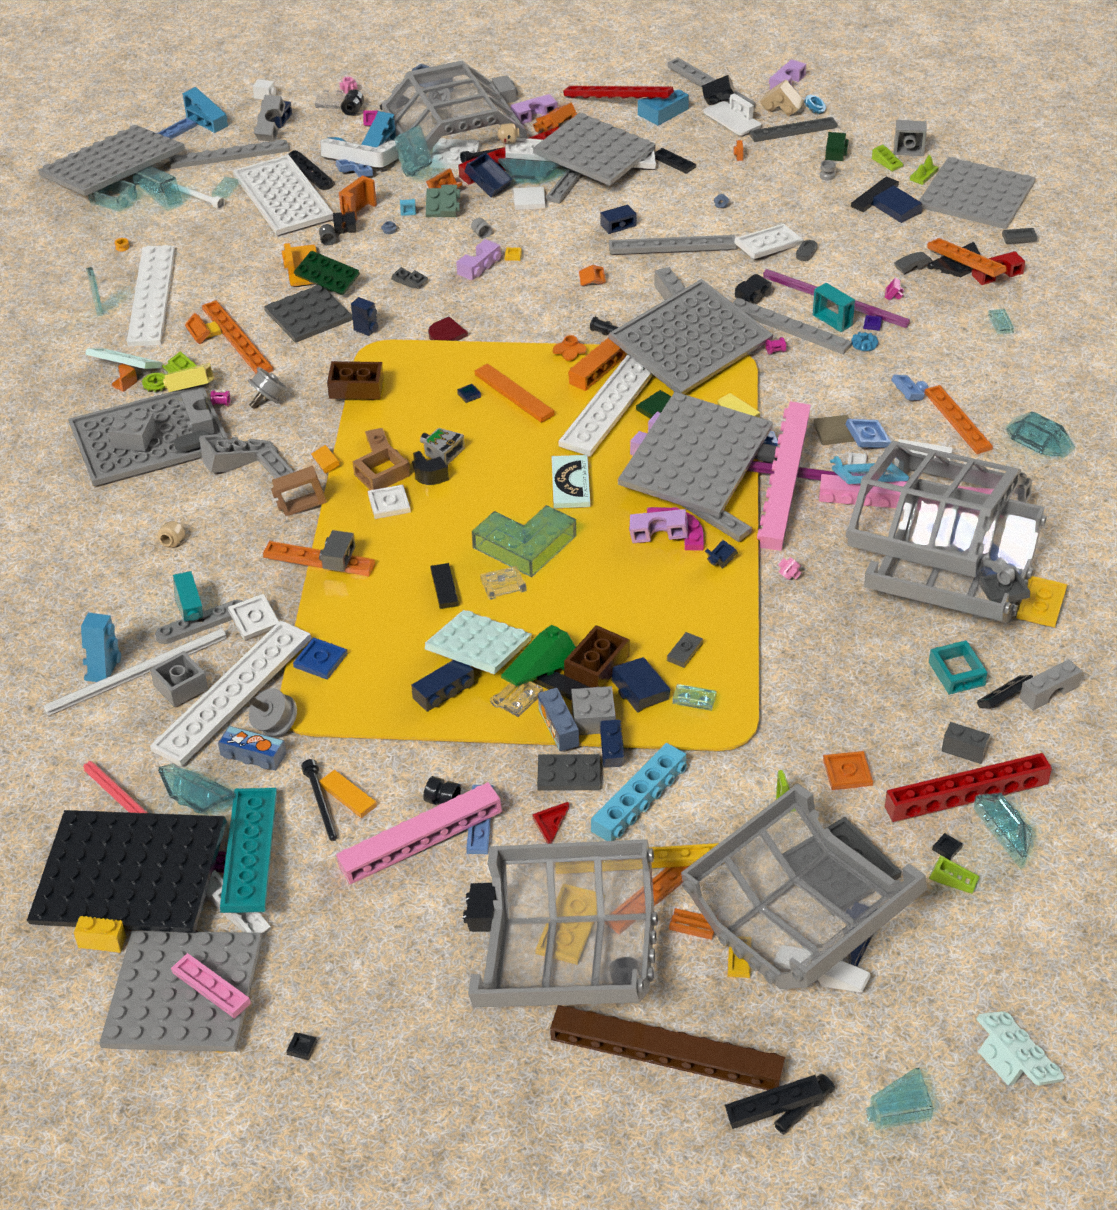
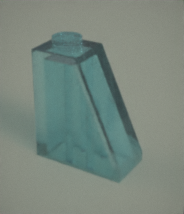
[866,1068,934,1130]

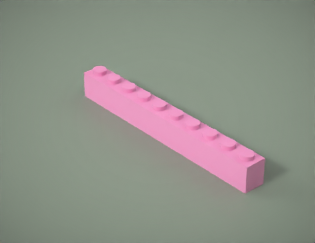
[757,401,811,551]
[819,474,1003,518]

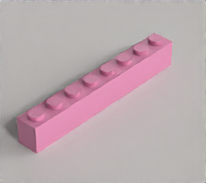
[336,782,502,884]

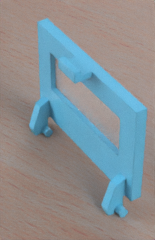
[830,456,909,484]

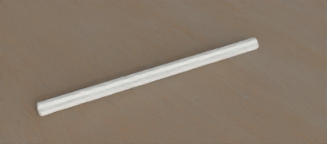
[43,629,226,716]

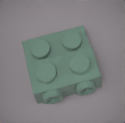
[425,185,460,217]

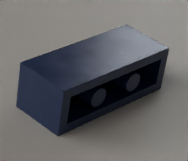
[411,660,475,712]

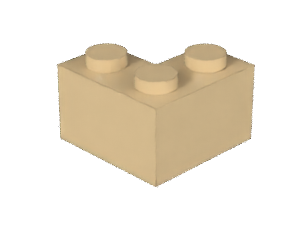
[760,79,804,116]

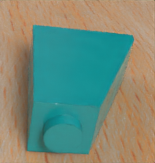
[173,571,203,622]

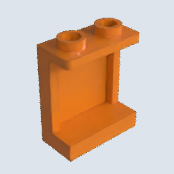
[339,175,377,220]

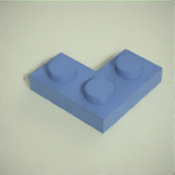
[336,159,373,177]

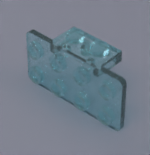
[394,125,432,177]

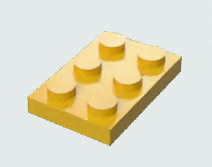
[1016,576,1067,628]

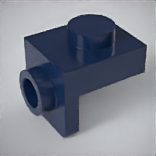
[705,540,738,569]

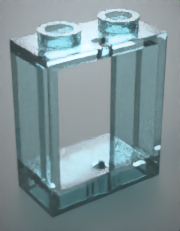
[88,180,137,212]

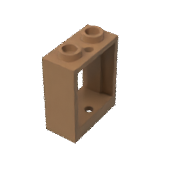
[353,444,410,490]
[271,466,327,516]

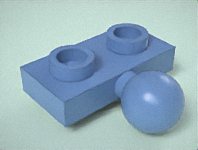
[891,375,928,401]

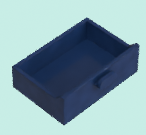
[464,152,512,198]
[873,185,922,223]
[611,657,670,713]

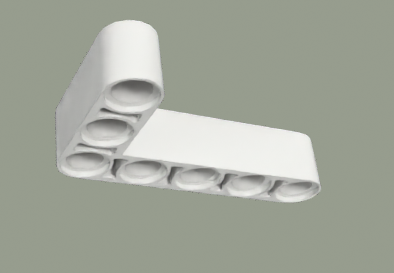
[320,138,400,167]

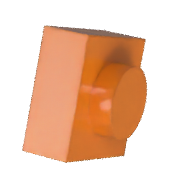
[733,140,743,161]

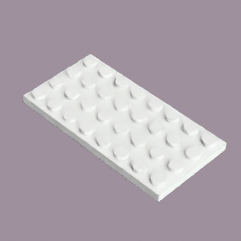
[233,155,333,235]

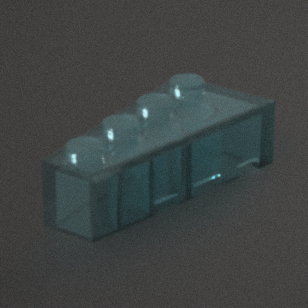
[133,166,183,211]

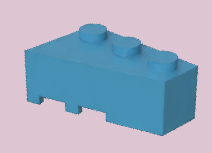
[182,87,228,133]

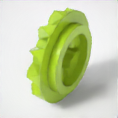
[142,373,166,393]

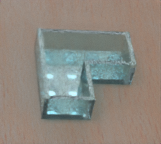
[471,505,576,577]

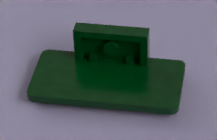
[294,251,360,295]

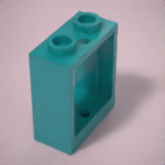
[812,283,855,332]
[929,640,988,695]

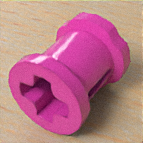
[765,337,786,355]
[210,390,230,406]

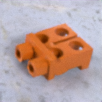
[533,102,577,132]

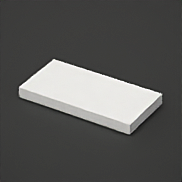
[734,224,803,259]

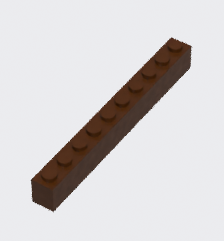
[550,1005,785,1090]

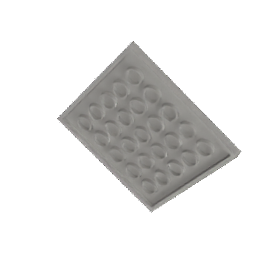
[533,113,656,186]
[919,157,1036,229]
[99,931,263,1052]

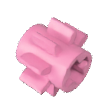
[339,77,358,94]
[778,557,802,580]

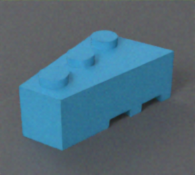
[637,89,689,126]
[361,111,397,147]
[81,612,121,682]

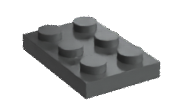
[537,754,600,791]

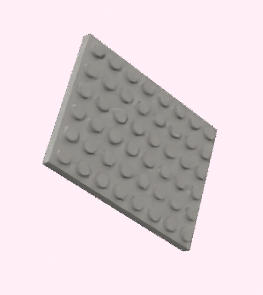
[38,125,185,196]
[608,279,773,394]
[68,385,228,486]
[618,392,773,517]

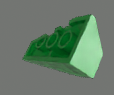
[501,625,576,686]

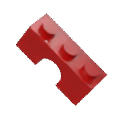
[972,251,1025,285]

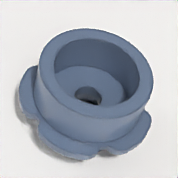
[714,194,729,208]
[381,221,397,234]

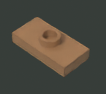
[365,428,388,452]

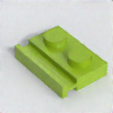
[162,351,197,373]

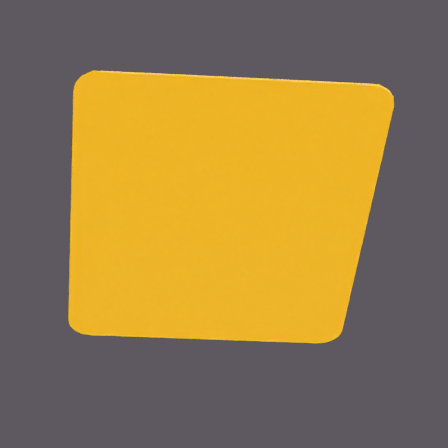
[280,339,759,751]

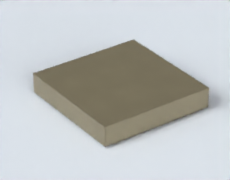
[813,415,855,445]

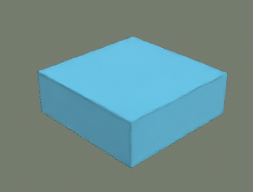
[400,199,416,216]

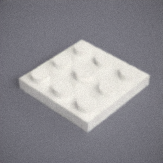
[429,138,480,168]

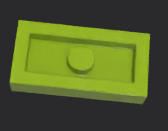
[910,155,938,185]

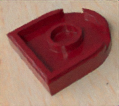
[428,316,468,341]

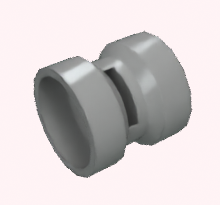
[820,160,836,181]
[471,217,492,239]

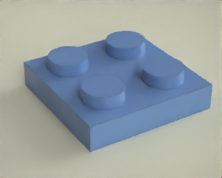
[845,419,891,448]

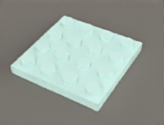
[425,610,532,674]

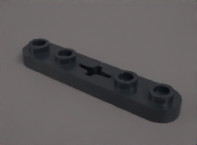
[288,150,333,190]

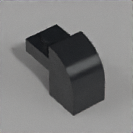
[412,451,449,485]

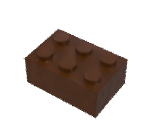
[327,361,384,400]
[564,625,630,688]

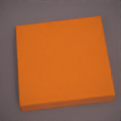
[823,751,873,790]

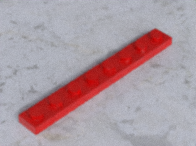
[563,86,674,99]

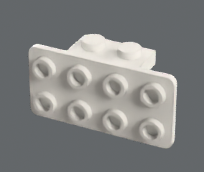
[703,93,761,136]

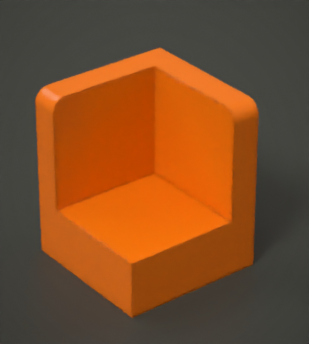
[579,265,606,286]
[112,363,137,392]

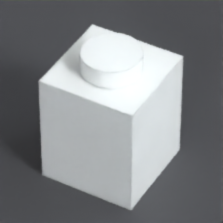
[253,79,276,100]

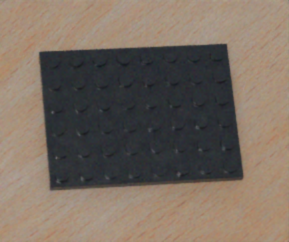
[27,810,227,933]

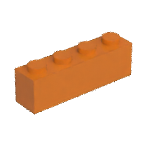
[568,338,626,391]

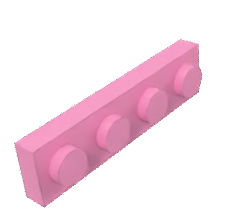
[171,953,251,1019]

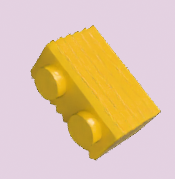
[74,916,126,953]

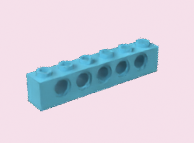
[591,743,687,841]

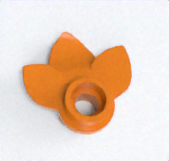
[553,335,586,361]

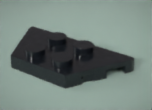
[927,242,981,278]

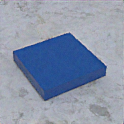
[293,637,348,680]

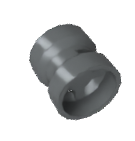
[319,224,336,246]

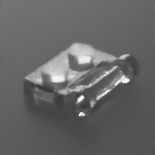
[480,566,527,600]
[490,682,543,717]

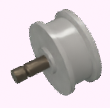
[248,367,288,409]
[249,688,297,737]

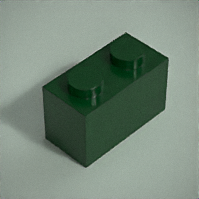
[825,132,849,161]

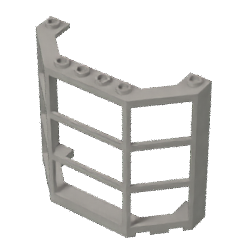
[846,441,1032,578]

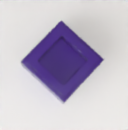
[863,315,882,331]

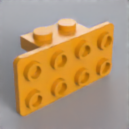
[281,243,317,286]

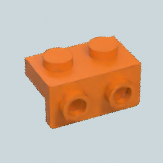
[426,168,463,189]

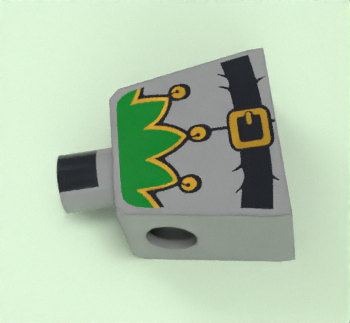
[420,428,465,465]

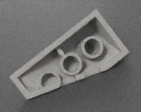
[199,435,278,473]

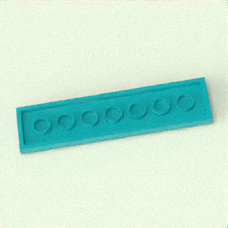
[220,788,277,913]

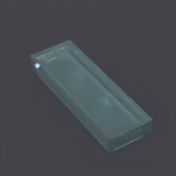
[86,267,104,317]

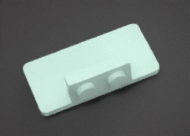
[976,1011,1065,1086]

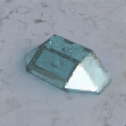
[498,158,559,183]
[1005,411,1075,458]
[158,763,236,814]
[973,793,1033,869]

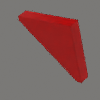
[532,802,569,844]

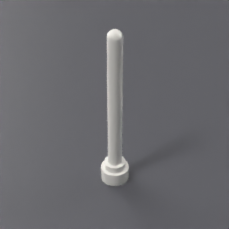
[167,182,225,210]

